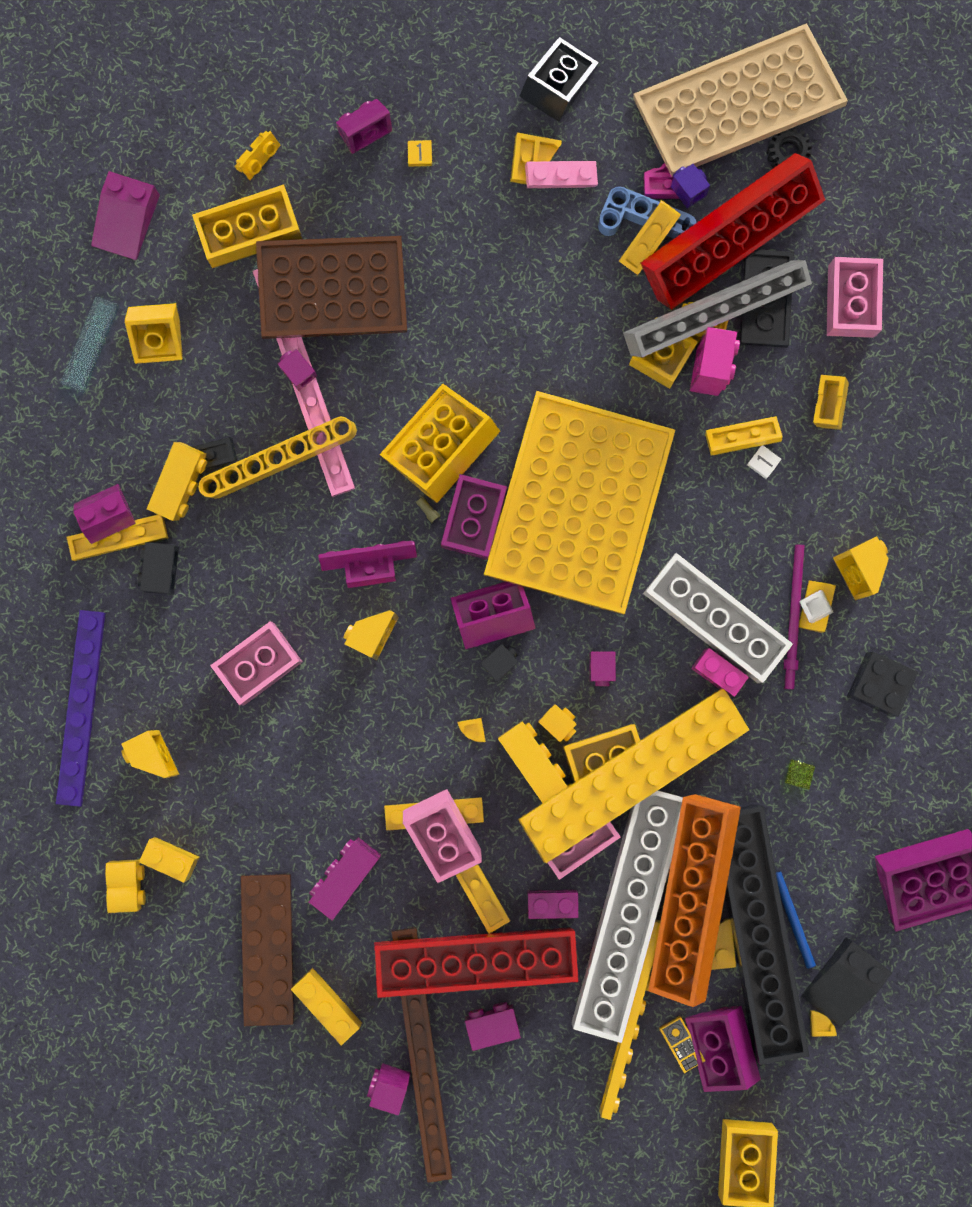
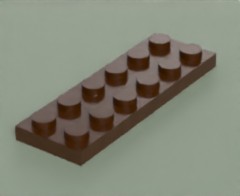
[241,874,294,1026]

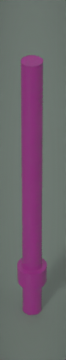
[783,545,805,690]

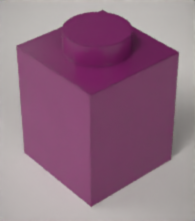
[278,349,317,391]
[589,652,616,686]

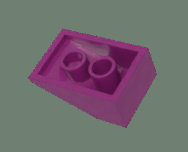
[91,171,160,260]

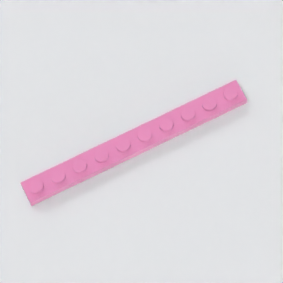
[253,269,355,497]

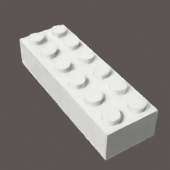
[643,553,793,683]

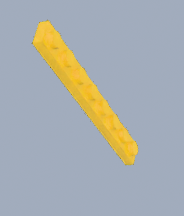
[599,920,661,1120]

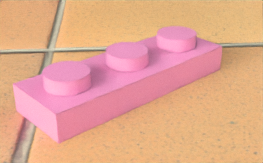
[525,161,598,188]

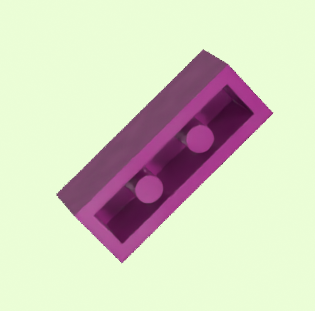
[367,1063,410,1116]

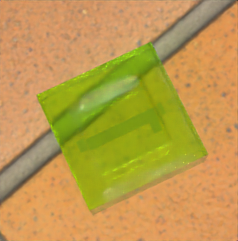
[784,760,815,790]

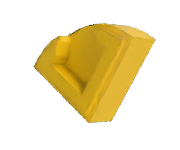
[458,718,486,742]
[810,1010,837,1037]

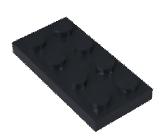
[740,249,794,348]

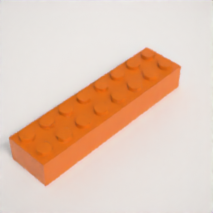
[648,794,741,1007]

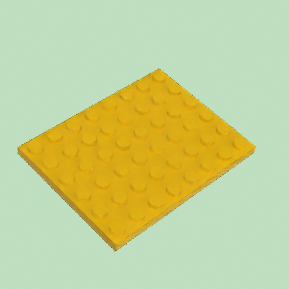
[484,391,675,615]

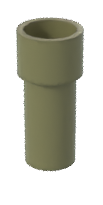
[416,497,441,524]

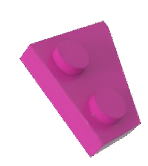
[643,163,679,199]

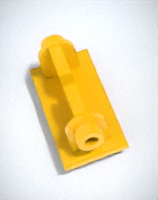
[234,131,280,180]

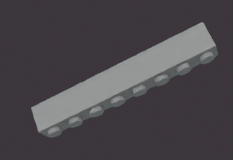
[623,260,812,357]

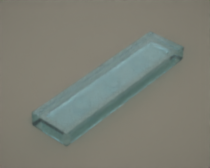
[60,296,120,393]

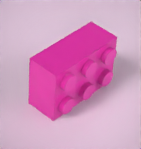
[690,327,740,396]

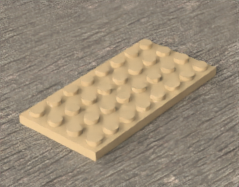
[633,23,848,177]

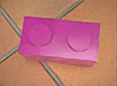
[691,648,749,697]

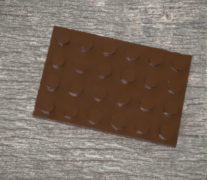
[256,236,407,339]

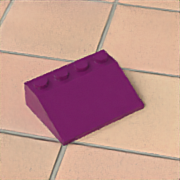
[875,829,972,932]

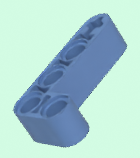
[598,187,696,238]

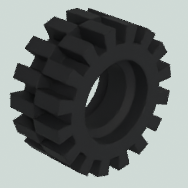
[766,127,812,168]

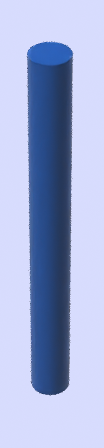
[776,871,816,968]

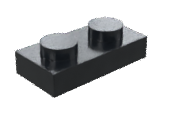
[192,437,238,469]

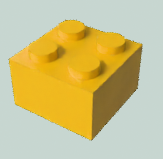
[629,317,698,389]

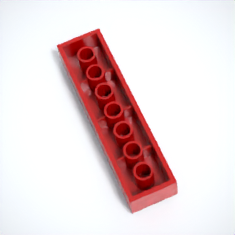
[640,153,825,310]
[374,927,578,998]

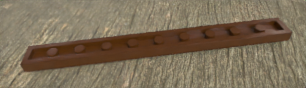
[392,927,452,1183]

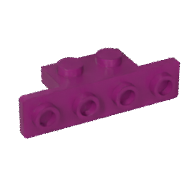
[318,541,417,588]

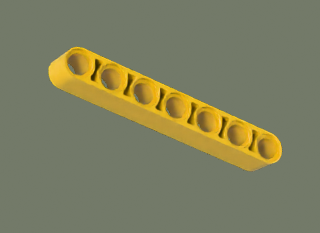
[198,417,357,499]

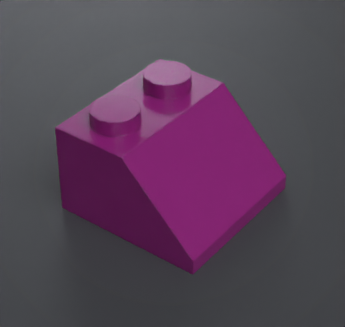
[336,99,392,154]
[73,484,136,544]

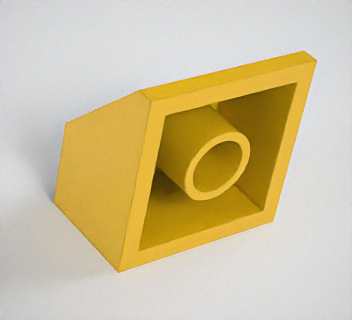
[125,303,182,364]
[121,730,179,778]

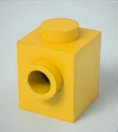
[538,704,577,742]

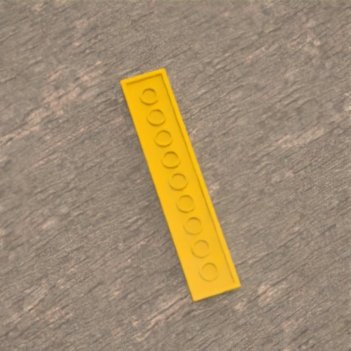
[518,689,749,863]

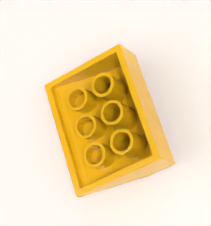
[380,384,500,503]

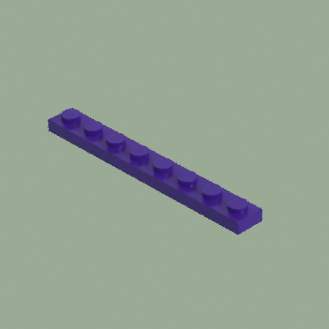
[56,610,106,807]

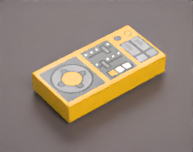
[659,1016,705,1073]

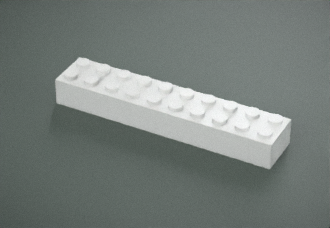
[572,790,683,1043]

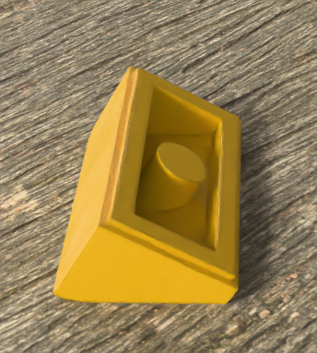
[799,580,836,633]

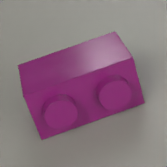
[527,890,579,919]
[465,1002,521,1051]

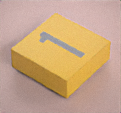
[408,140,432,167]

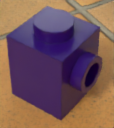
[671,164,710,209]

